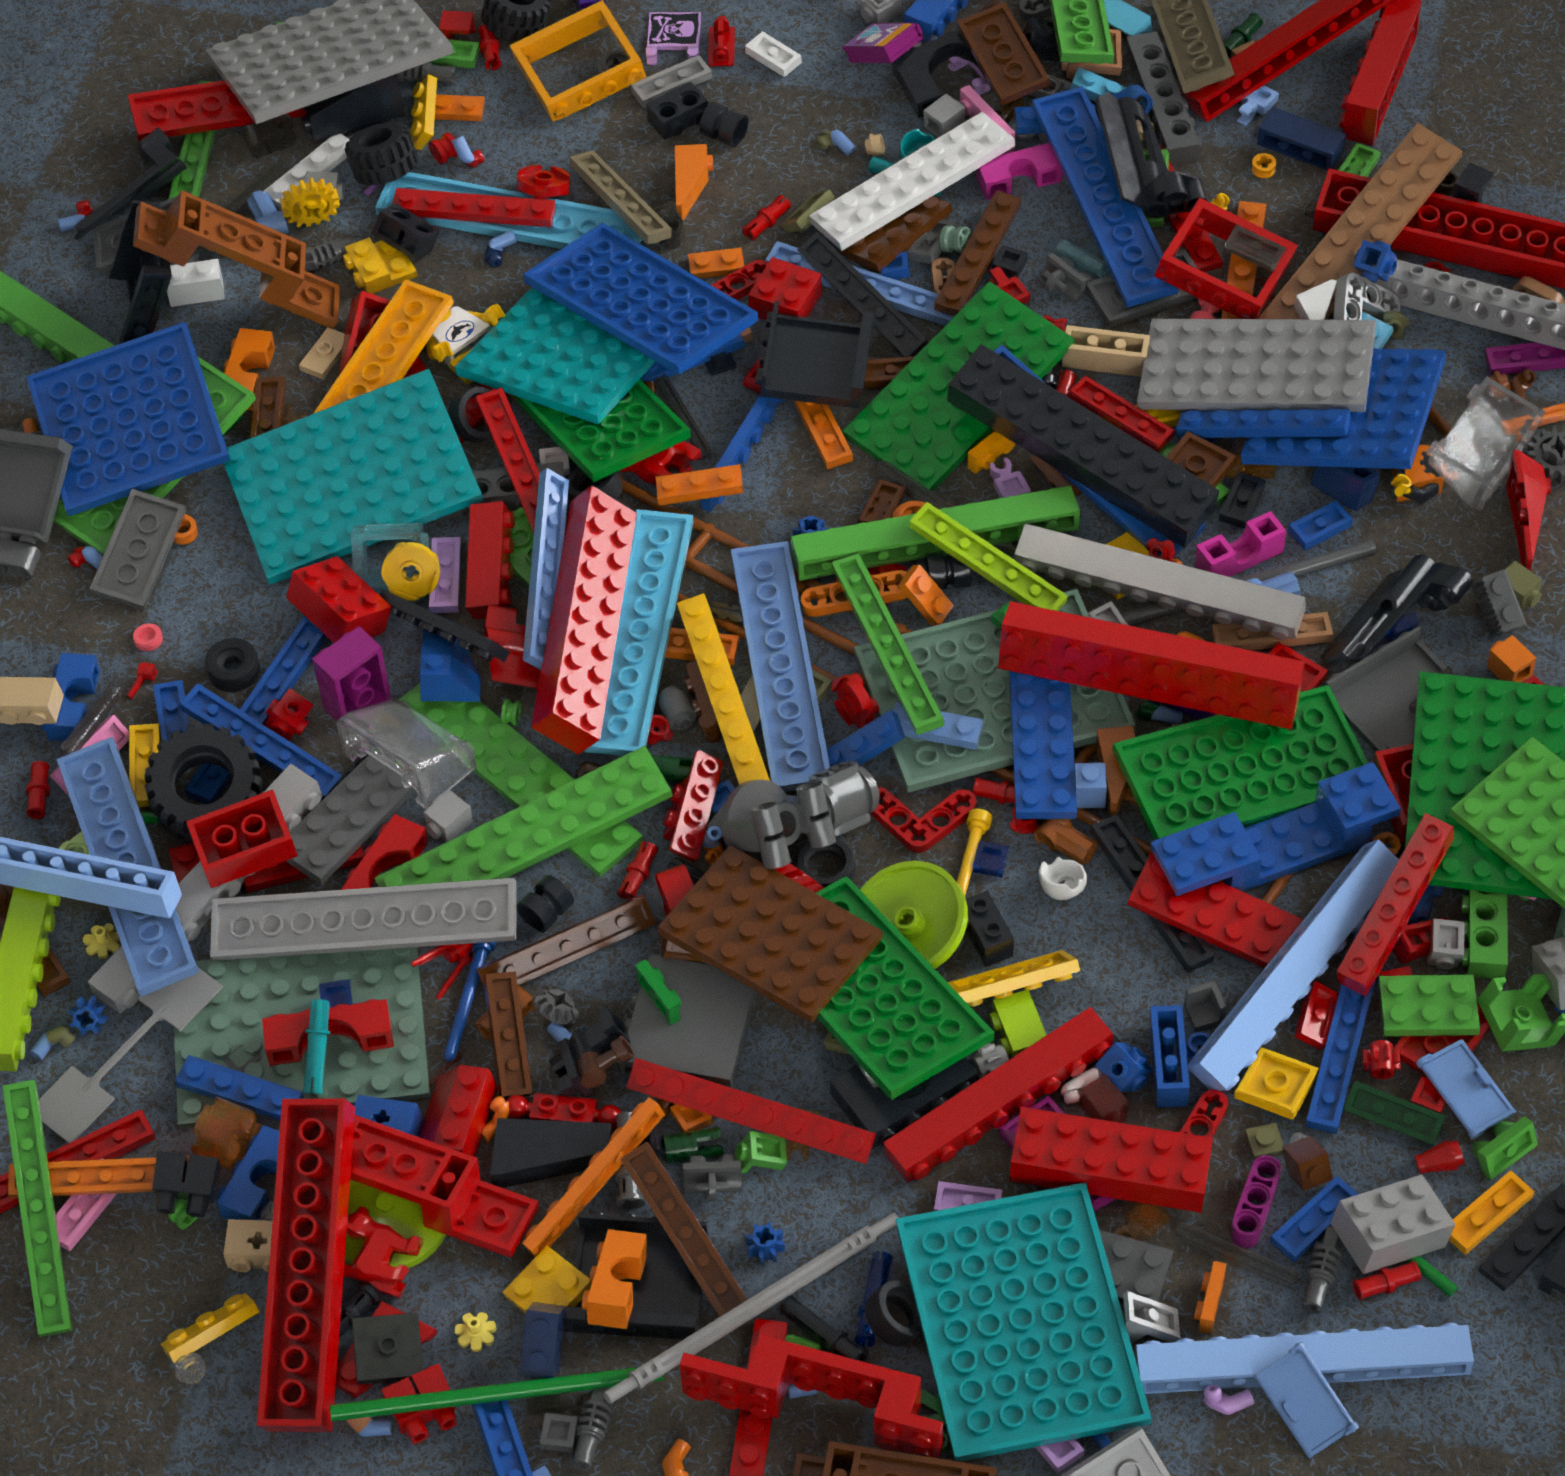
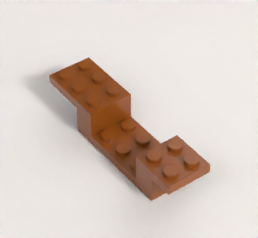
[133,190,340,329]

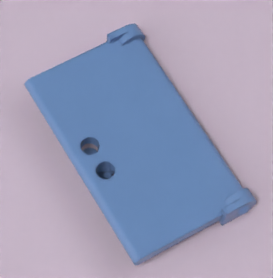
[1416,1039,1516,1140]
[1254,1342,1359,1459]

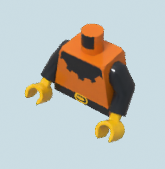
[1391,442,1459,504]

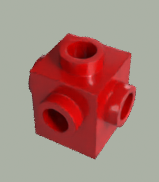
[264,688,314,741]

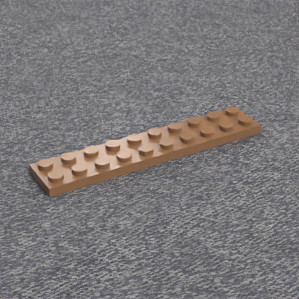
[1258,122,1463,320]

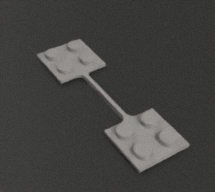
[39,968,223,1143]

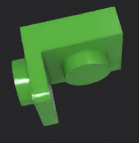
[735,1131,787,1173]

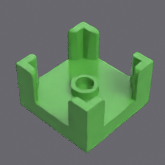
[1477,973,1565,1052]

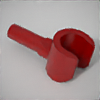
[126,662,158,699]

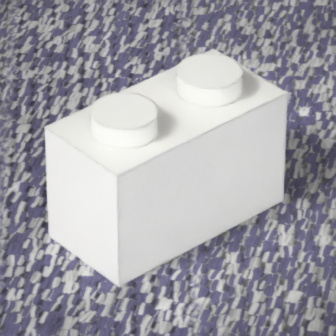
[167,259,225,307]

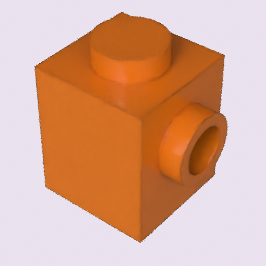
[1487,635,1536,682]

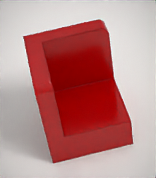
[439,10,476,40]

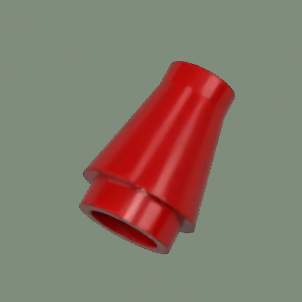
[1414,1139,1465,1174]

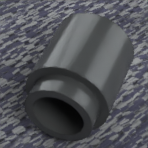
[658,686,696,730]

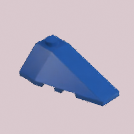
[420,620,481,702]

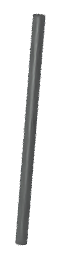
[1120,540,1377,626]

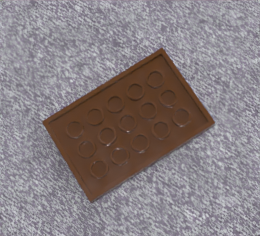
[658,845,883,1023]

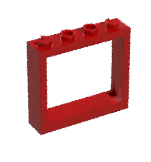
[1154,198,1298,319]

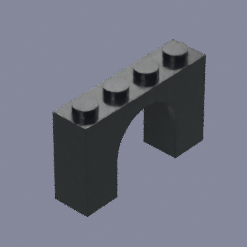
[892,30,992,118]
[830,1057,978,1149]

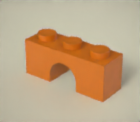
[223,328,275,411]
[582,1229,647,1329]

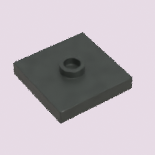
[352,1313,423,1385]

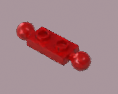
[506,1093,621,1130]

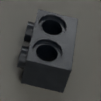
[646,82,708,140]
[371,203,440,261]
[966,890,1014,967]

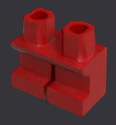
[381,1363,457,1445]

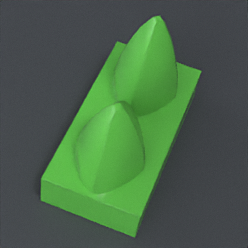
[1472,1117,1538,1180]

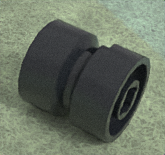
[699,102,749,148]
[926,552,971,590]
[516,875,574,933]

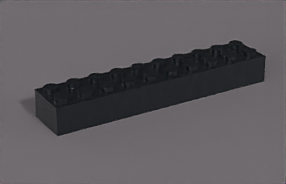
[947,344,1220,548]

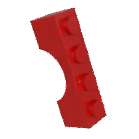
[341,814,428,890]
[262,999,394,1066]

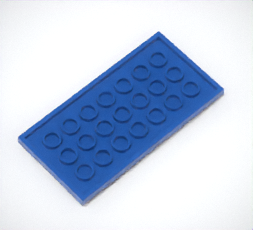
[523,222,758,375]

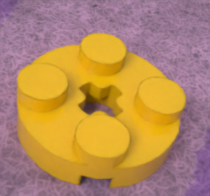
[381,542,440,601]

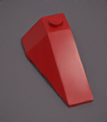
[338,291,390,377]
[1505,450,1551,571]

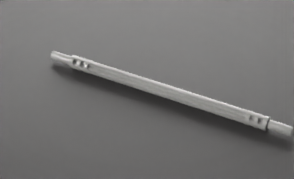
[603,1213,899,1404]

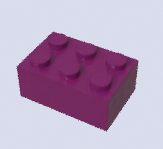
[312,626,391,730]

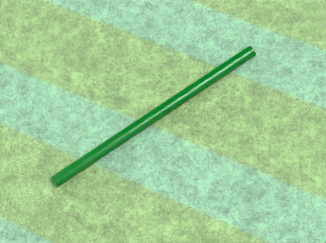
[330,1367,664,1422]

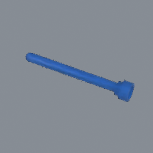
[444,942,497,1062]

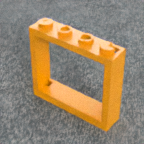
[510,0,646,122]

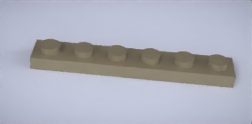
[570,150,672,245]

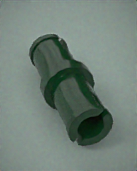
[1223,13,1263,58]

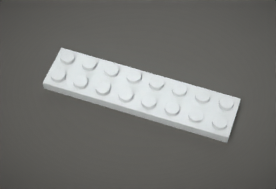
[809,112,1015,251]

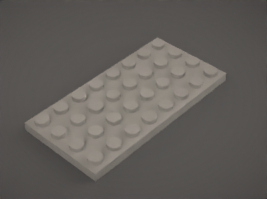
[1137,319,1376,412]

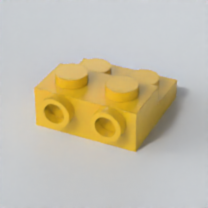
[342,237,418,294]

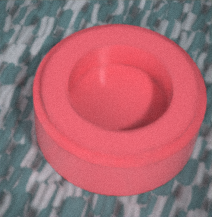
[133,623,163,651]

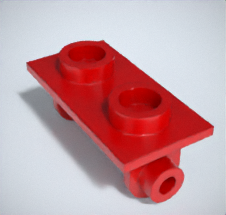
[708,16,735,67]

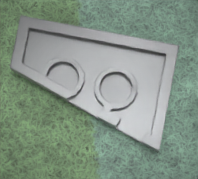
[1060,1426,1170,1476]

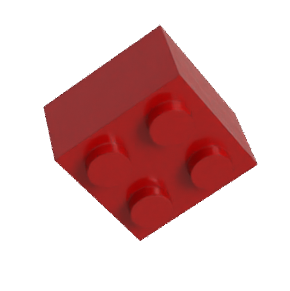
[748,257,822,321]

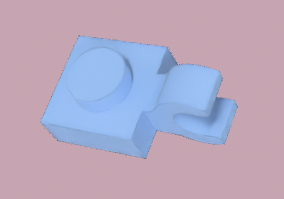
[1237,86,1279,126]

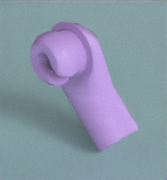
[1204,1385,1254,1415]

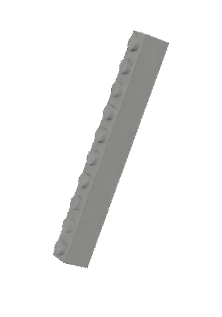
[1014,524,1306,640]
[88,763,323,1014]

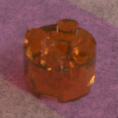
[191,1097,262,1170]

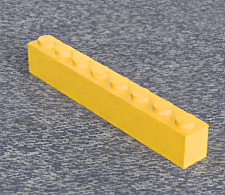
[677,593,770,785]

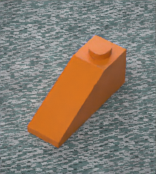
[675,144,713,222]

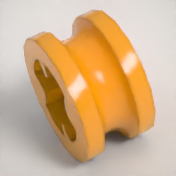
[1252,153,1276,178]

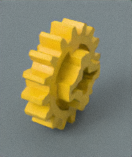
[280,178,340,227]

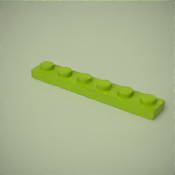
[909,502,1068,611]

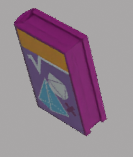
[842,23,923,63]

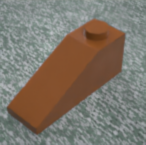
[1096,726,1135,817]

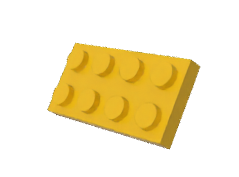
[947,950,1080,1007]

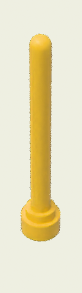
[957,808,993,896]

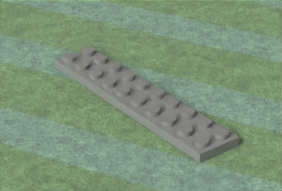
[210,878,516,961]

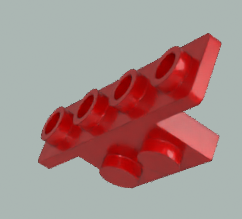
[662,750,723,862]

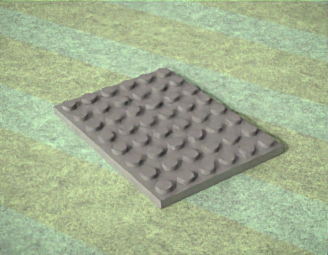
[206,0,453,124]

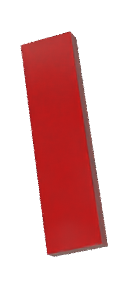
[1067,376,1175,452]

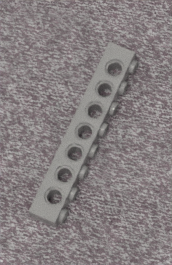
[1376,259,1565,350]

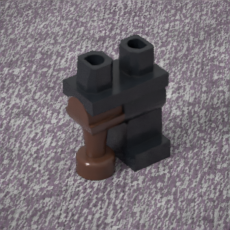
[549,1007,634,1097]

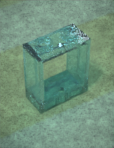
[351,523,429,588]

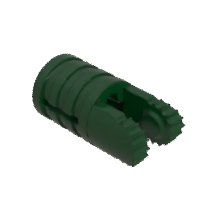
[651,754,693,784]
[663,1127,724,1164]

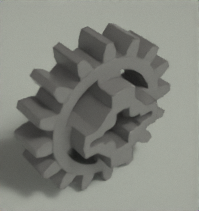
[1526,427,1565,484]

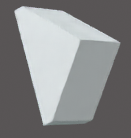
[1294,279,1337,320]

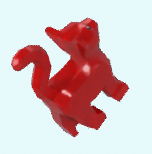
[618,441,701,485]
[343,1206,424,1300]

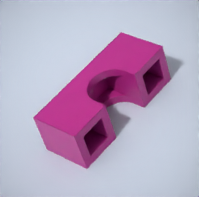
[976,143,1063,200]
[1195,511,1286,577]

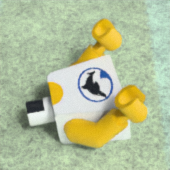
[426,304,506,368]

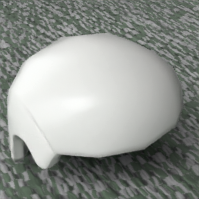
[1038,857,1087,901]

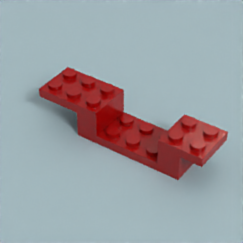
[350,1115,539,1258]
[679,1334,943,1459]

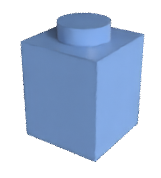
[1075,763,1107,809]

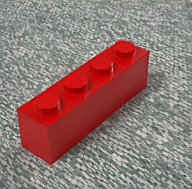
[465,501,515,619]

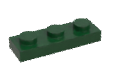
[1343,1081,1446,1146]

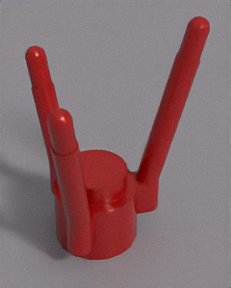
[411,943,473,1000]

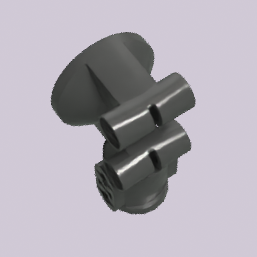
[722,761,880,869]

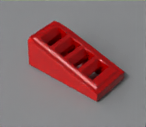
[1393,917,1448,964]

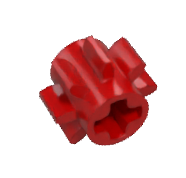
[1362,1040,1401,1080]

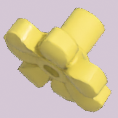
[83,923,120,959]
[455,1312,497,1352]

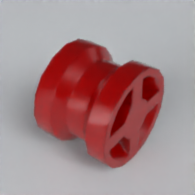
[428,132,458,165]

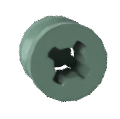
[939,225,972,253]

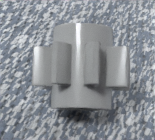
[971,1043,1009,1079]

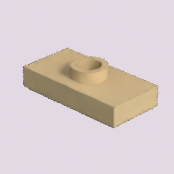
[299,327,345,380]

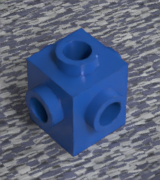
[1353,240,1397,283]
[1095,1042,1153,1092]

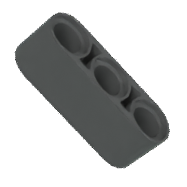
[0,538,41,581]

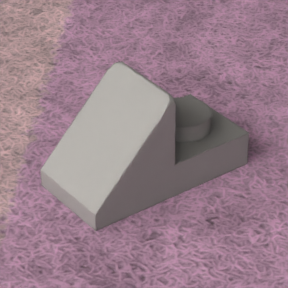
[1123,1291,1181,1344]

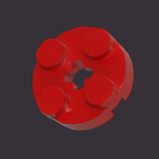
[516,165,570,200]
[831,673,879,730]

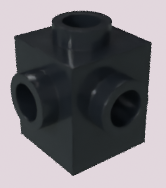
[1023,17,1058,61]

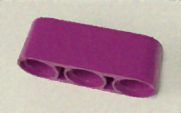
[1231,1155,1281,1249]

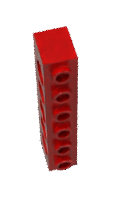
[1337,813,1454,996]

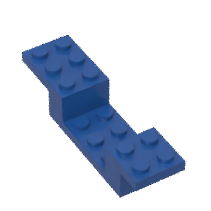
[1150,762,1401,896]

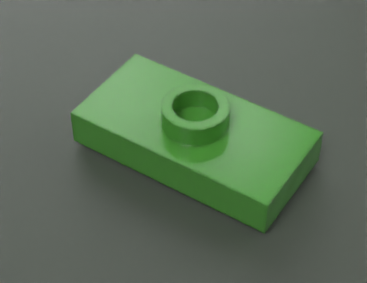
[1338,142,1381,177]

